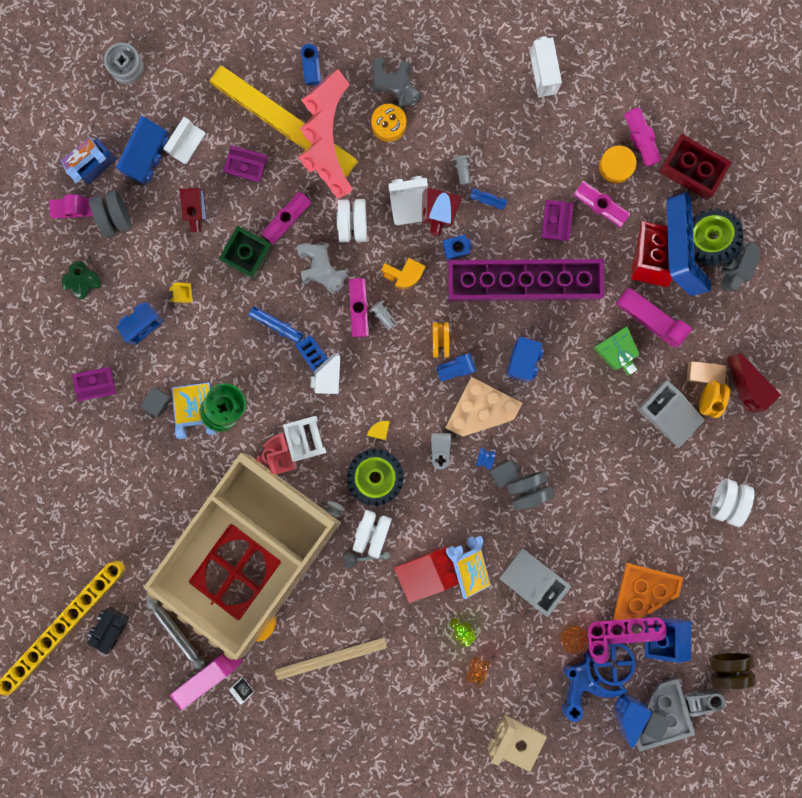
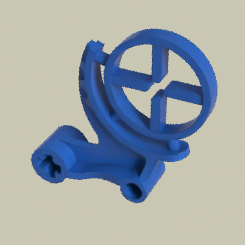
[562,643,636,722]

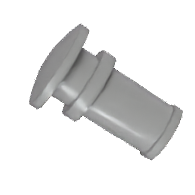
[452,155,471,185]
[369,300,397,330]
[326,501,345,519]

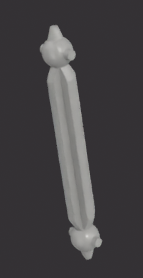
[146,595,206,670]

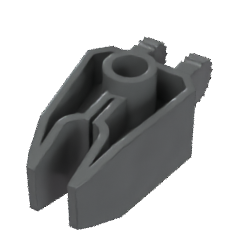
[721,241,760,291]

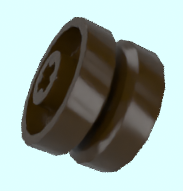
[709,653,756,689]

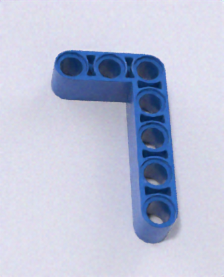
[667,192,711,296]

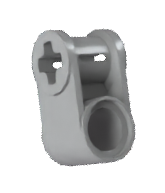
[431,433,451,470]
[685,689,725,716]

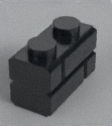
[87,607,130,655]

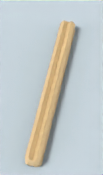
[275,638,387,680]

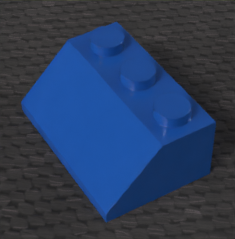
[116,115,170,186]

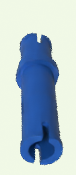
[248,305,304,344]

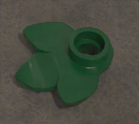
[62,261,101,300]

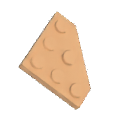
[445,377,522,437]

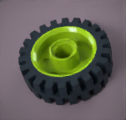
[693,208,744,267]
[347,449,404,506]

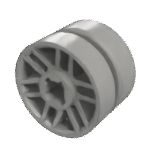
[104,43,144,84]

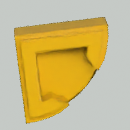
[367,421,390,440]

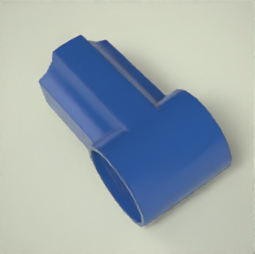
[301,44,321,85]
[436,353,477,382]

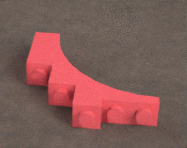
[298,69,353,199]

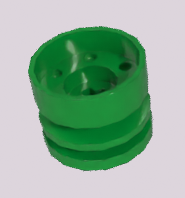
[199,383,246,432]

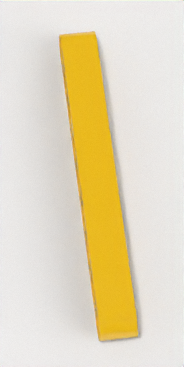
[209,65,358,178]
[0,561,125,696]

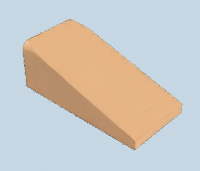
[686,361,727,384]

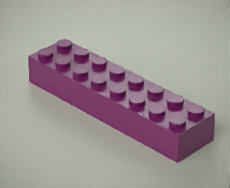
[448,259,604,302]

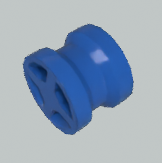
[475,448,496,470]

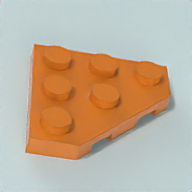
[612,562,684,620]

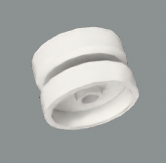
[337,199,367,242]
[710,478,754,527]
[353,510,392,559]

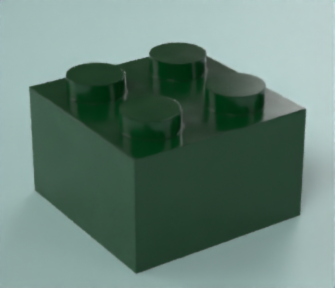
[219,225,273,281]

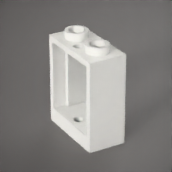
[530,36,562,98]

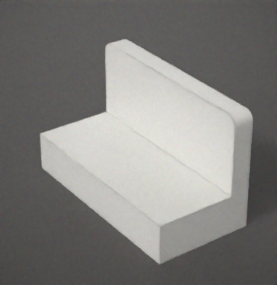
[163,117,206,164]

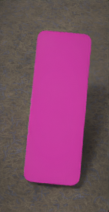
[49,194,93,219]

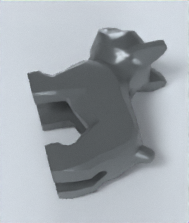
[371,57,421,110]

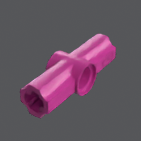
[624,108,662,167]
[573,181,630,228]
[261,191,312,245]
[349,278,369,338]

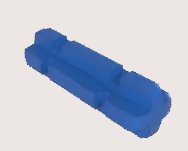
[470,188,507,210]

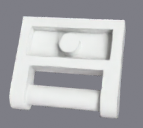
[283,416,326,462]

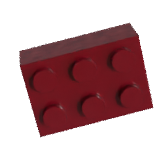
[658,134,732,200]

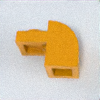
[381,258,426,290]

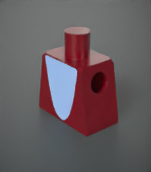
[422,187,462,236]
[179,188,206,232]

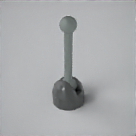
[343,552,390,569]

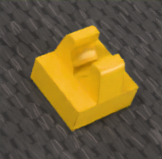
[169,282,193,303]

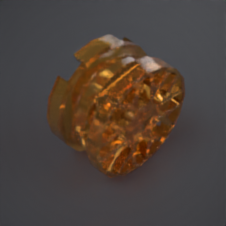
[560,625,589,654]
[465,656,490,687]

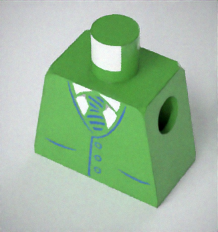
[593,327,639,375]

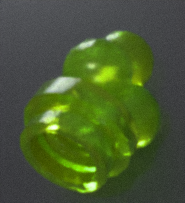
[449,618,477,648]

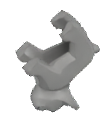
[297,243,348,294]

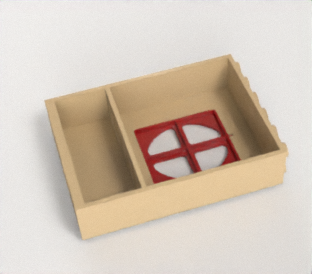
[143,453,341,660]

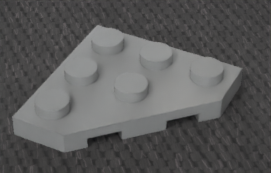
[636,677,695,751]

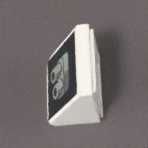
[229,677,254,704]

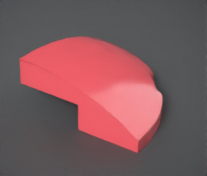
[256,433,296,474]

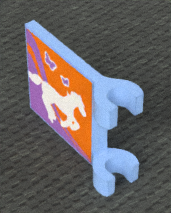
[60,137,106,183]

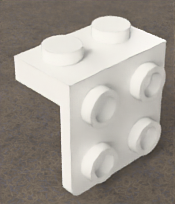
[388,176,428,225]

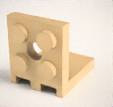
[487,715,547,772]

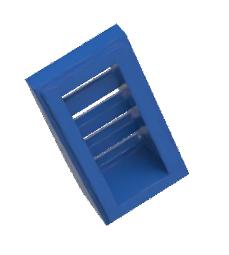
[295,335,328,372]

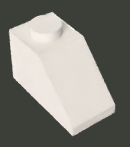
[310,353,340,394]

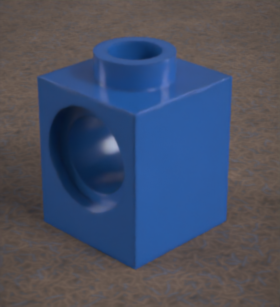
[442,234,472,262]

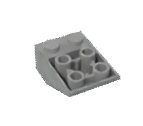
[637,380,705,448]
[499,548,571,617]

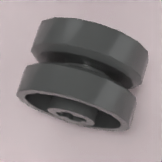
[89,189,132,239]
[506,470,555,511]

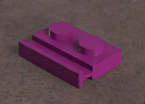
[223,145,268,183]
[541,200,573,242]
[72,367,117,402]

